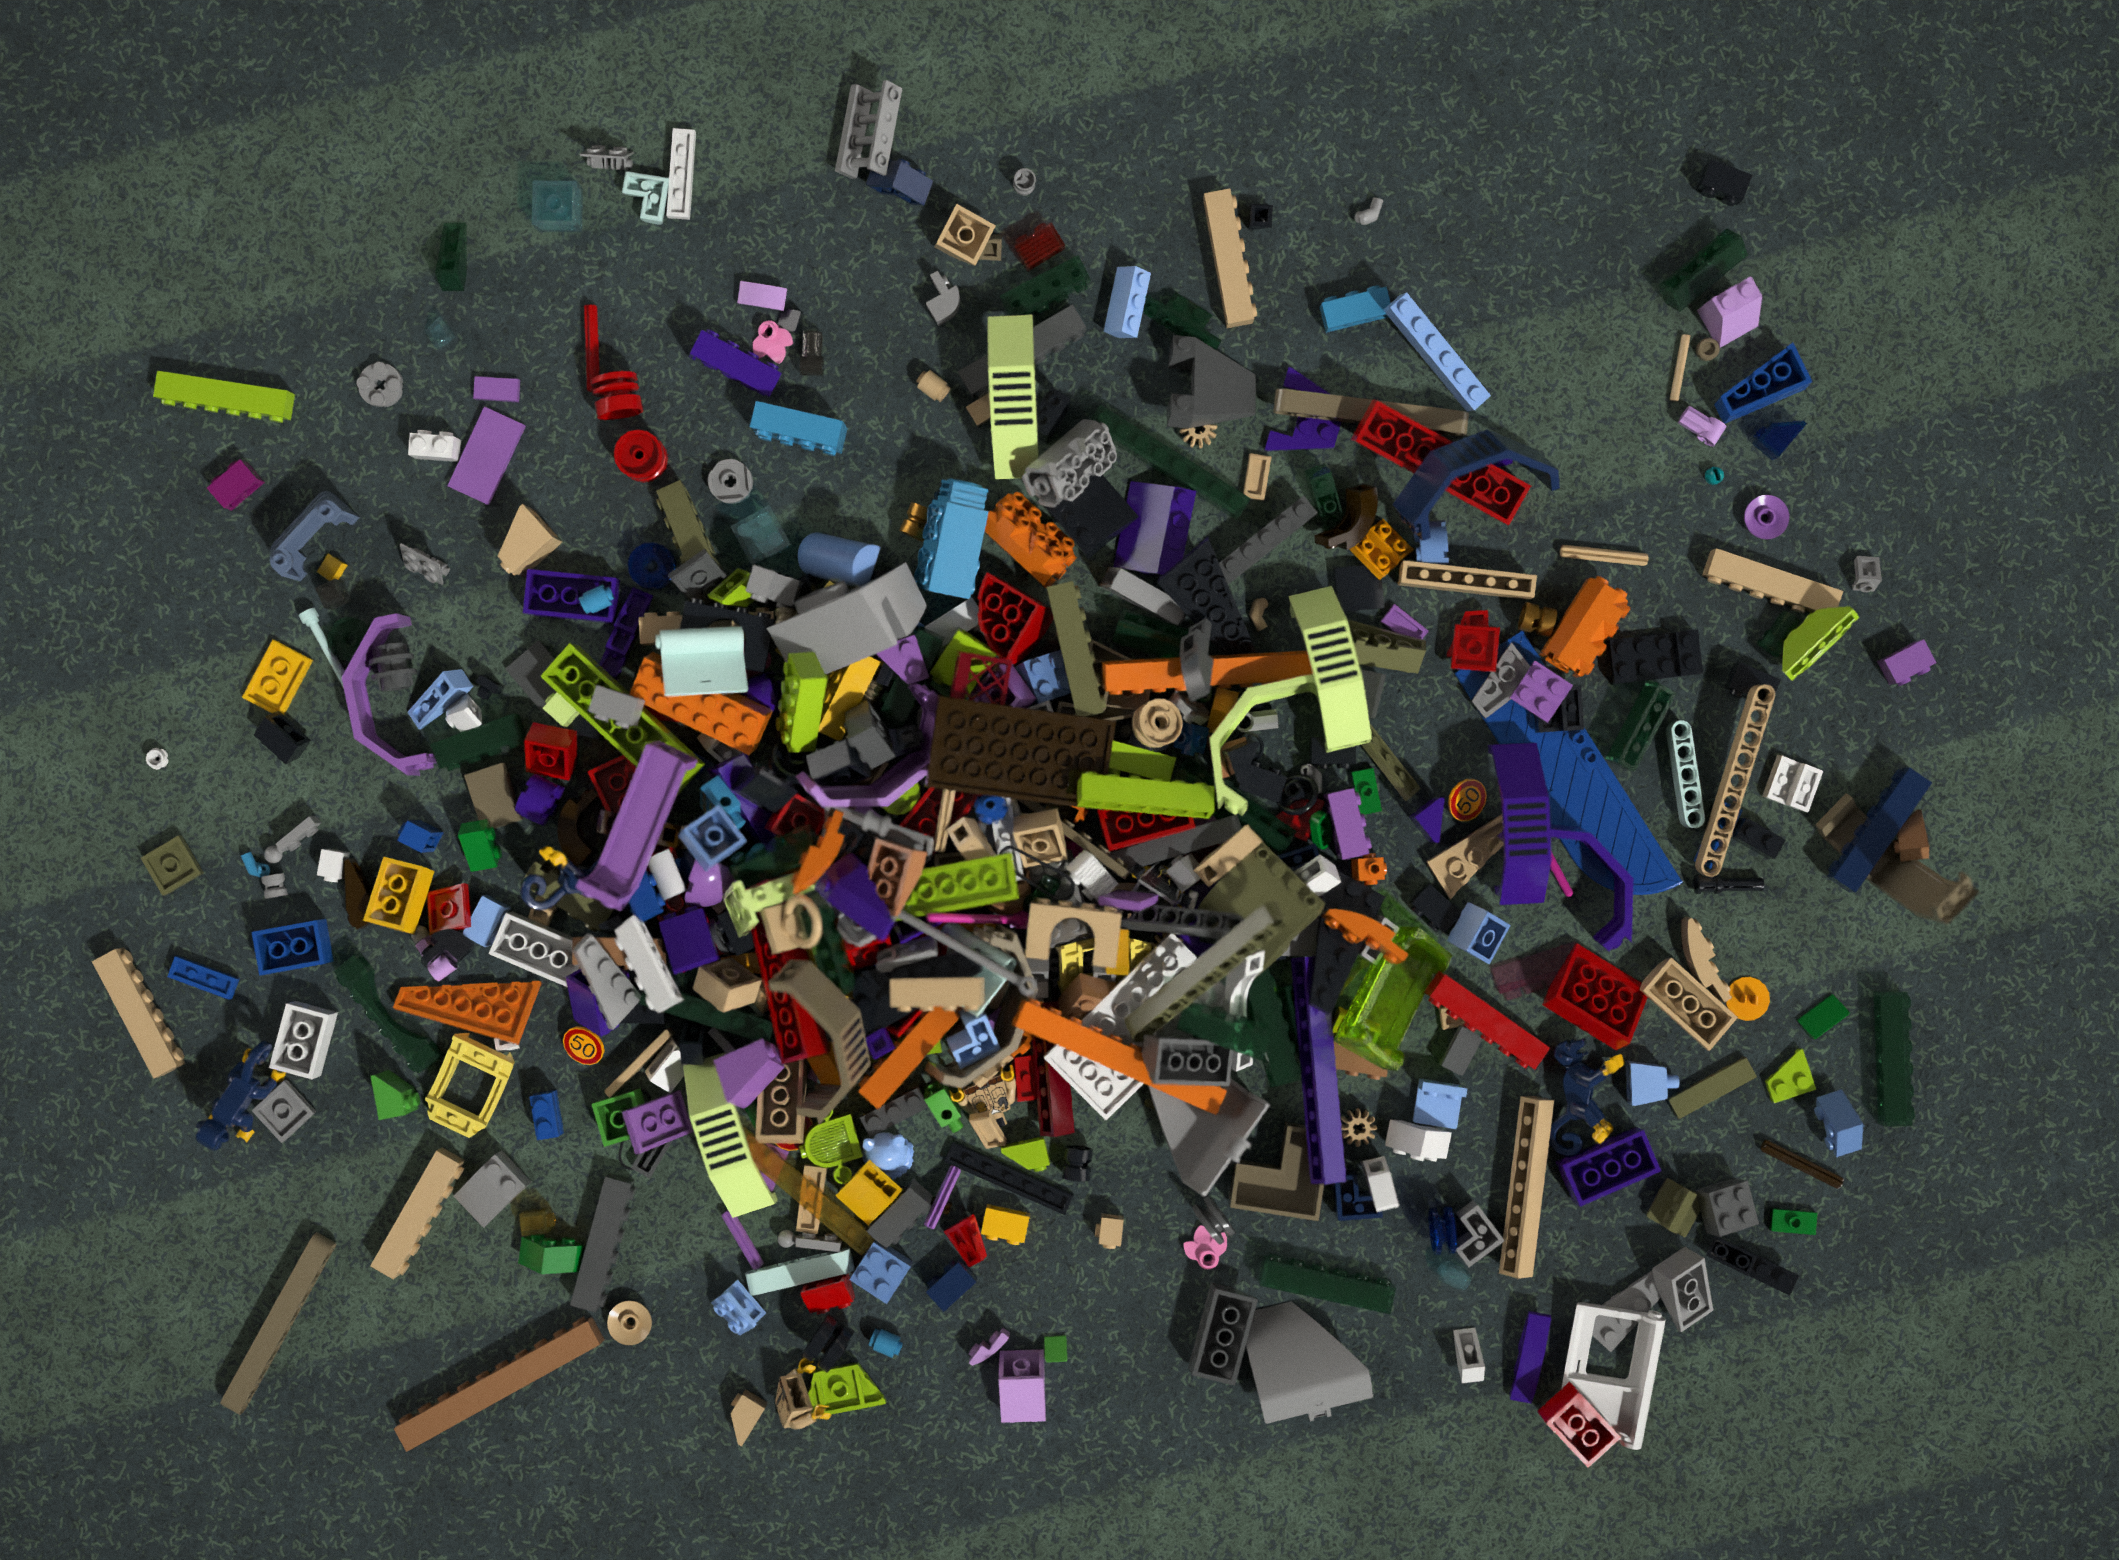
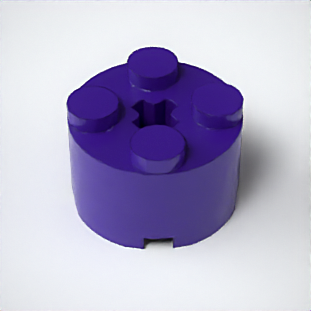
[742,670,782,718]
[515,774,565,826]

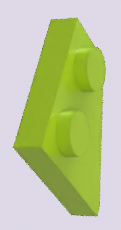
[1765,1048,1816,1103]

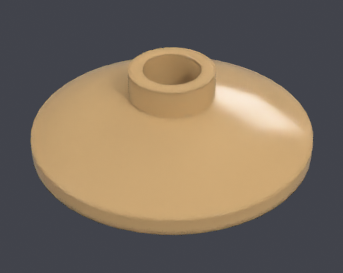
[607,1300,652,1345]

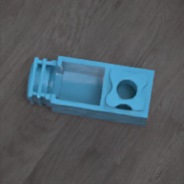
[914,478,989,599]

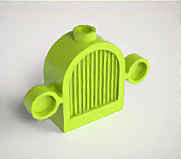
[798,1110,863,1184]

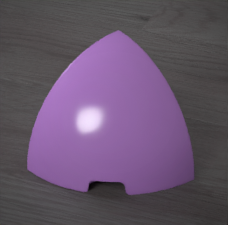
[685,860,744,907]

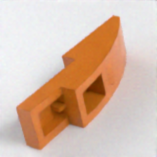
[791,810,845,895]
[1321,909,1409,965]

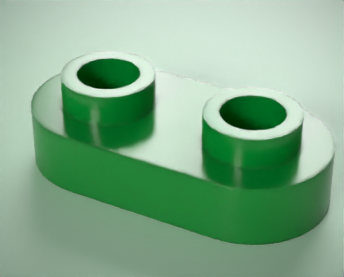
[1309,810,1333,850]

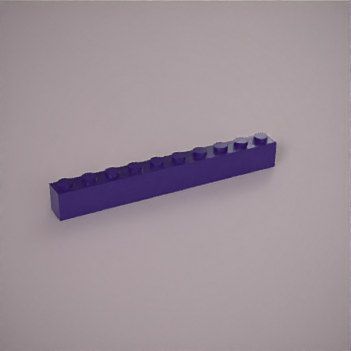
[1291,956,1346,1184]

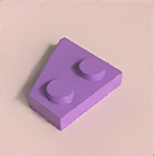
[876,634,929,684]

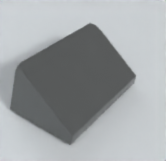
[1439,1025,1482,1076]

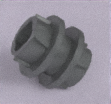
[368,643,417,692]

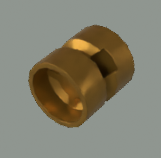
[899,502,928,542]
[1518,602,1557,638]

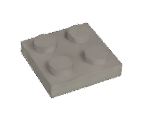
[252,1080,317,1143]

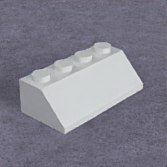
[615,915,684,1013]

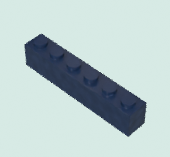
[1827,767,1932,893]

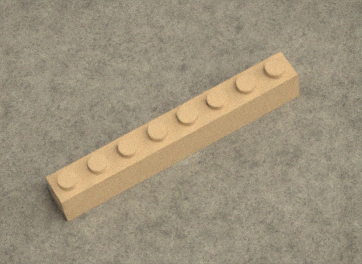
[1499,1096,1554,1279]

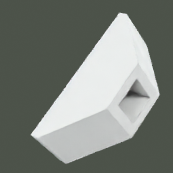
[1360,1156,1399,1212]

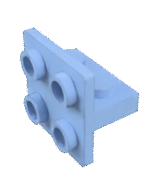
[711,1280,766,1335]

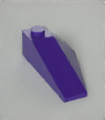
[814,853,894,941]

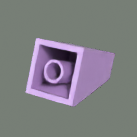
[1697,277,1762,348]
[999,1349,1046,1423]

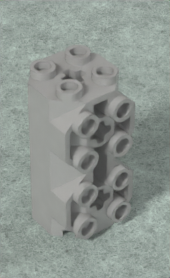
[1022,419,1117,507]

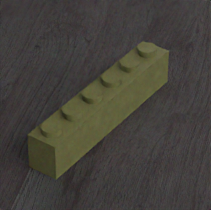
[1047,581,1107,717]

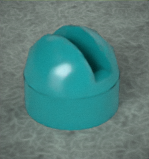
[1705,467,1724,485]

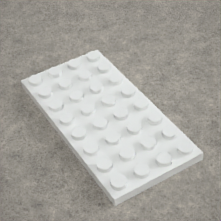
[1043,934,1225,1120]

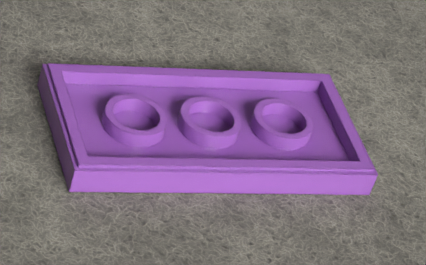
[448,407,526,505]

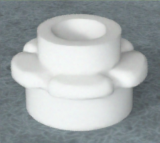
[146,748,168,770]

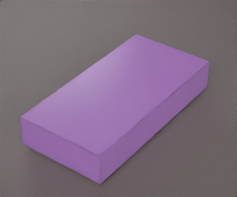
[473,376,520,402]
[1380,604,1429,639]

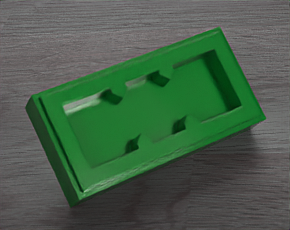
[1351,768,1382,815]
[1769,1208,1818,1235]

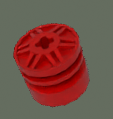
[590,371,644,420]

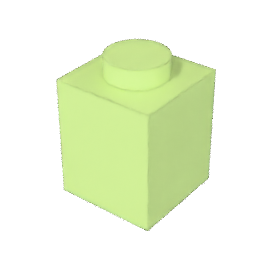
[543,693,580,727]

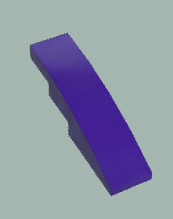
[599,587,653,680]
[1509,1311,1551,1404]

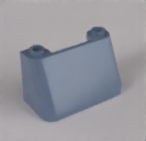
[270,491,360,581]

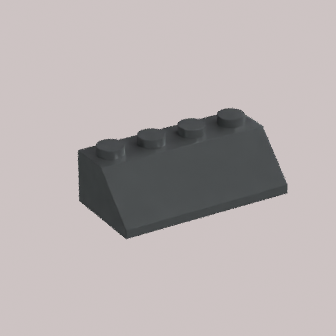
[1142,1034,1234,1086]
[1188,1282,1258,1386]

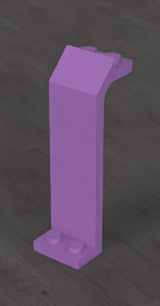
[576,740,698,911]

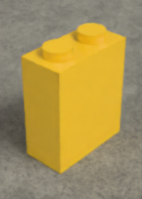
[836,1159,902,1225]

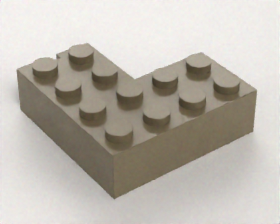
[1228,1122,1324,1221]

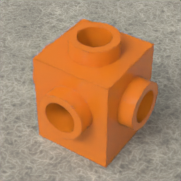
[1351,853,1387,885]

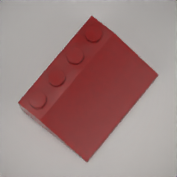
[1542,943,1648,1050]

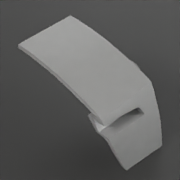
[767,562,927,674]

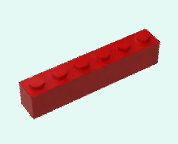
[1424,971,1550,1069]

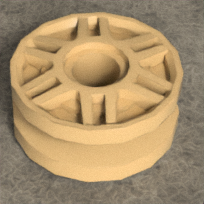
[1132,699,1183,748]

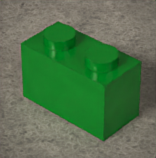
[458,819,502,872]

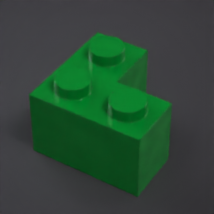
[518,1233,584,1274]

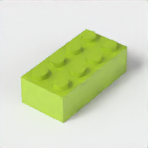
[776,652,827,753]

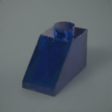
[1752,421,1807,460]

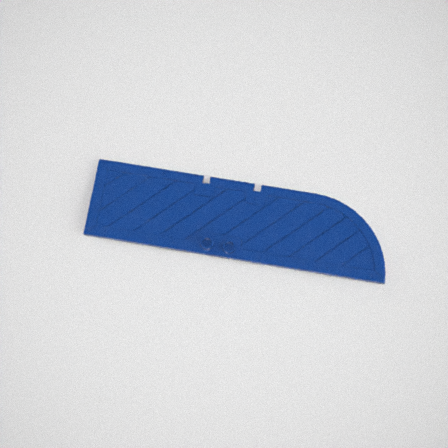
[1454,631,1683,895]

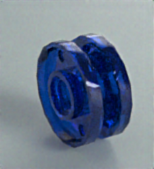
[628,542,677,590]
[1428,1206,1457,1255]

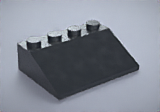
[1034,475,1139,559]

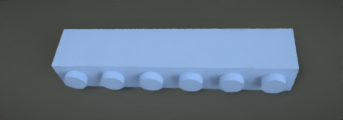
[1384,293,1491,411]

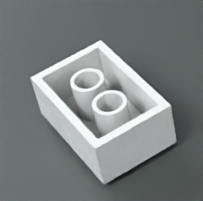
[269,1001,338,1079]

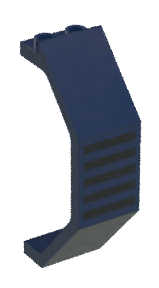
[1392,430,1560,541]

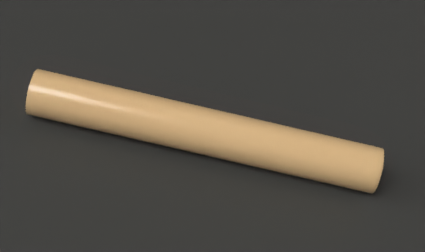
[1670,334,1690,402]

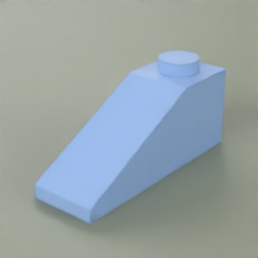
[408,669,473,729]

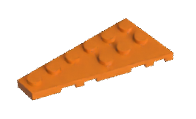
[393,981,542,1045]

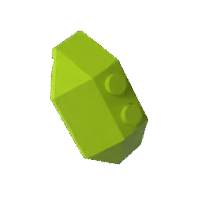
[1782,606,1859,681]

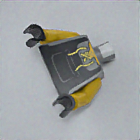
[1128,862,1192,908]

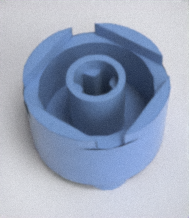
[1414,520,1449,565]

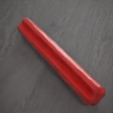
[584,304,600,392]

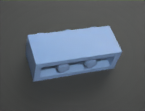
[1103,266,1151,338]

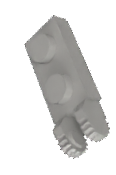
[876,936,938,973]

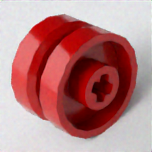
[614,429,668,483]

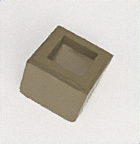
[979,234,1002,261]

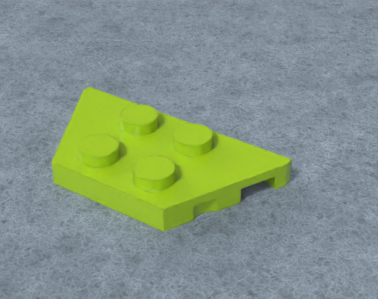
[808,1362,887,1415]

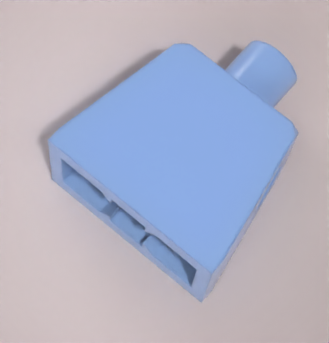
[1625,1061,1679,1106]

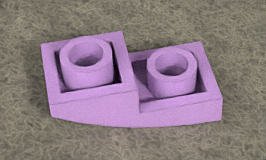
[738,281,787,311]
[969,1328,1010,1366]

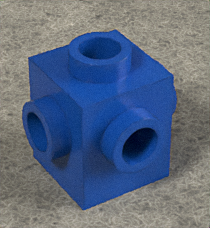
[1173,722,1210,756]
[974,794,1008,825]

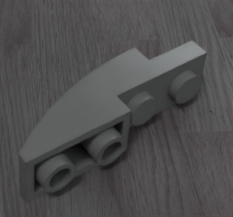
[1180,618,1214,701]

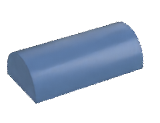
[798,532,880,588]

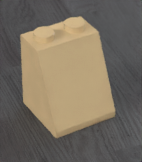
[498,504,562,577]

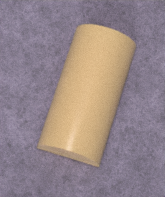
[1640,958,1738,1051]

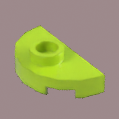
[881,782,921,815]

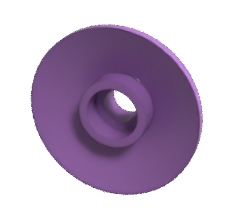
[1744,495,1789,539]

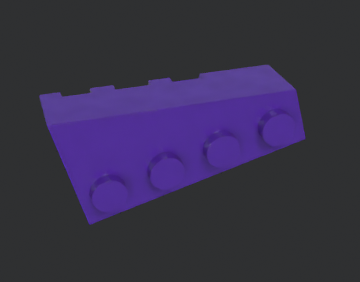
[688,329,782,398]

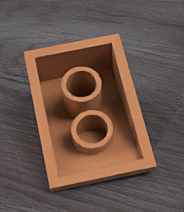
[867,838,927,917]

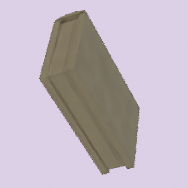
[464,763,524,829]

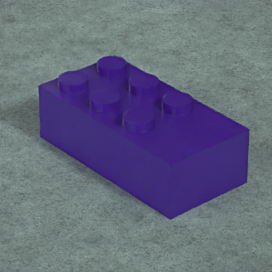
[523,569,620,624]
[1555,1127,1661,1207]

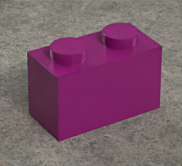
[207,459,265,511]

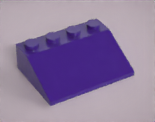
[1113,481,1196,577]

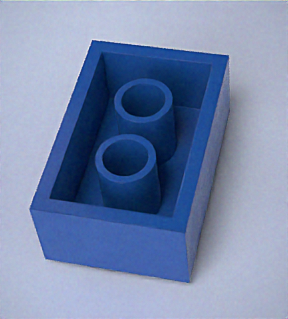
[252,919,334,976]

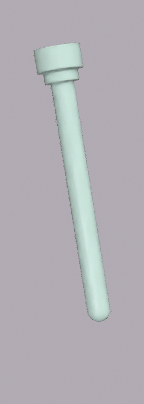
[298,608,345,688]

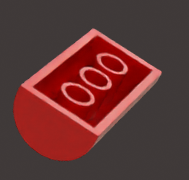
[1097,809,1195,851]

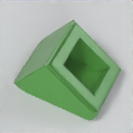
[1044,1335,1067,1362]

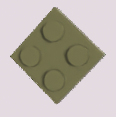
[141,835,204,896]

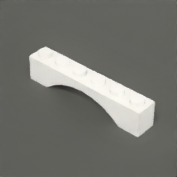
[1221,948,1264,1072]

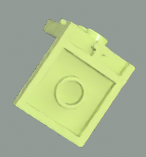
[722,871,819,937]

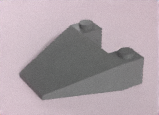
[1167,335,1256,429]

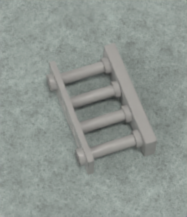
[835,80,902,179]

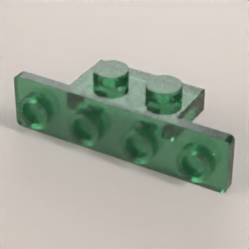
[1143,292,1221,350]

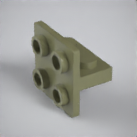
[1646,1178,1700,1237]

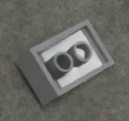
[454,1150,532,1228]
[1652,1247,1713,1332]

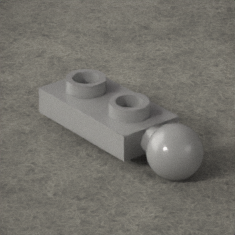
[264,816,322,863]
[778,1230,843,1252]

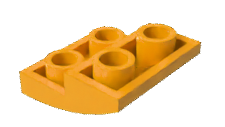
[1349,519,1414,580]

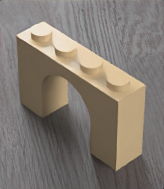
[1025,898,1122,968]

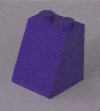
[659,905,720,974]
[566,967,629,1037]

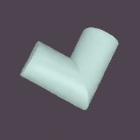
[622,171,669,225]

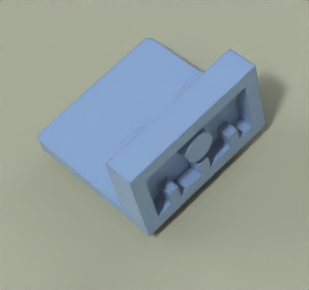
[1413,1078,1467,1129]

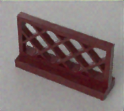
[950,651,1012,705]

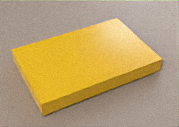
[242,639,313,715]

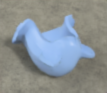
[862,1132,914,1179]

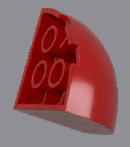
[977,572,1054,664]

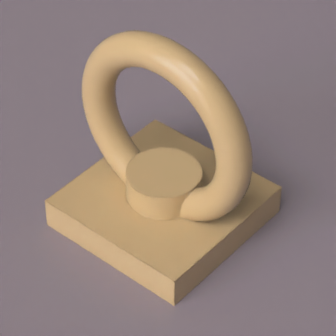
[760,894,822,954]

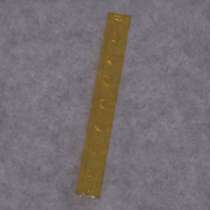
[741,1124,875,1256]

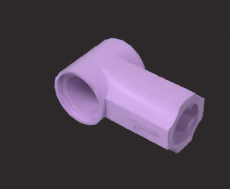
[1678,406,1726,447]
[415,935,458,981]

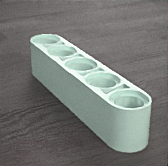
[1666,720,1705,828]
[745,1247,855,1296]

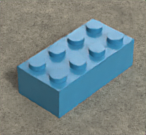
[750,401,847,456]

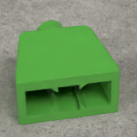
[924,1080,964,1133]

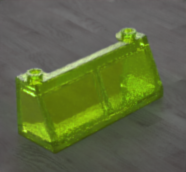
[1334,926,1453,1071]

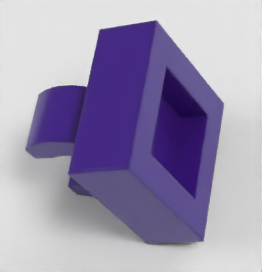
[866,1028,895,1059]

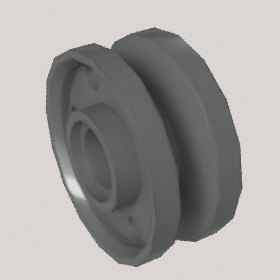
[1192,1195,1236,1245]

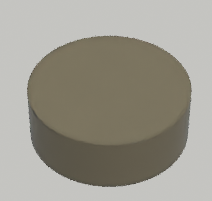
[1696,338,1720,361]

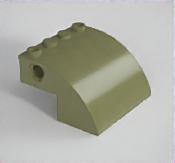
[1197,842,1325,978]

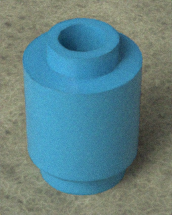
[579,584,615,614]
[869,1329,903,1358]

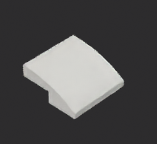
[1762,755,1823,813]

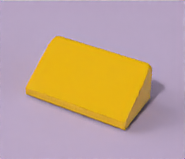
[1106,929,1129,975]

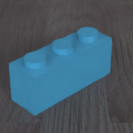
[1319,285,1390,333]

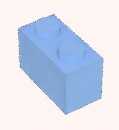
[462,895,511,947]

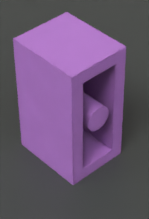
[1877,639,1936,686]

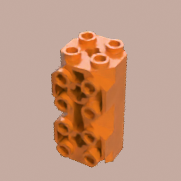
[984,492,1077,589]
[1539,576,1631,678]

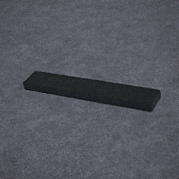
[944,1141,1074,1215]

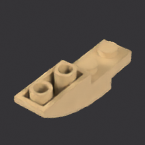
[1681,917,1732,1003]

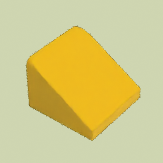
[317,553,347,584]

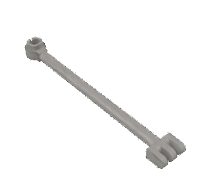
[892,904,1037,996]

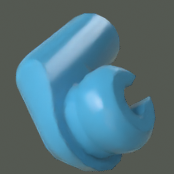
[241,852,270,878]

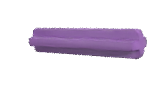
[924,1166,961,1229]
[722,1210,764,1270]

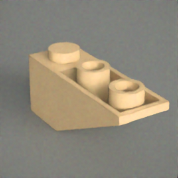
[947,817,997,861]
[1194,825,1262,887]

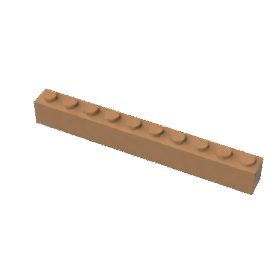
[394,1317,605,1452]

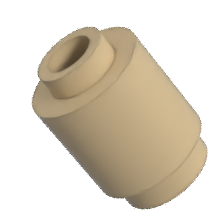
[916,370,950,402]

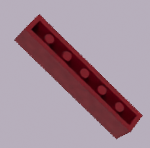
[1032,1000,1075,1137]

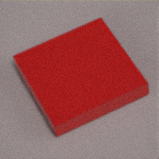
[1451,624,1500,672]
[427,883,471,935]

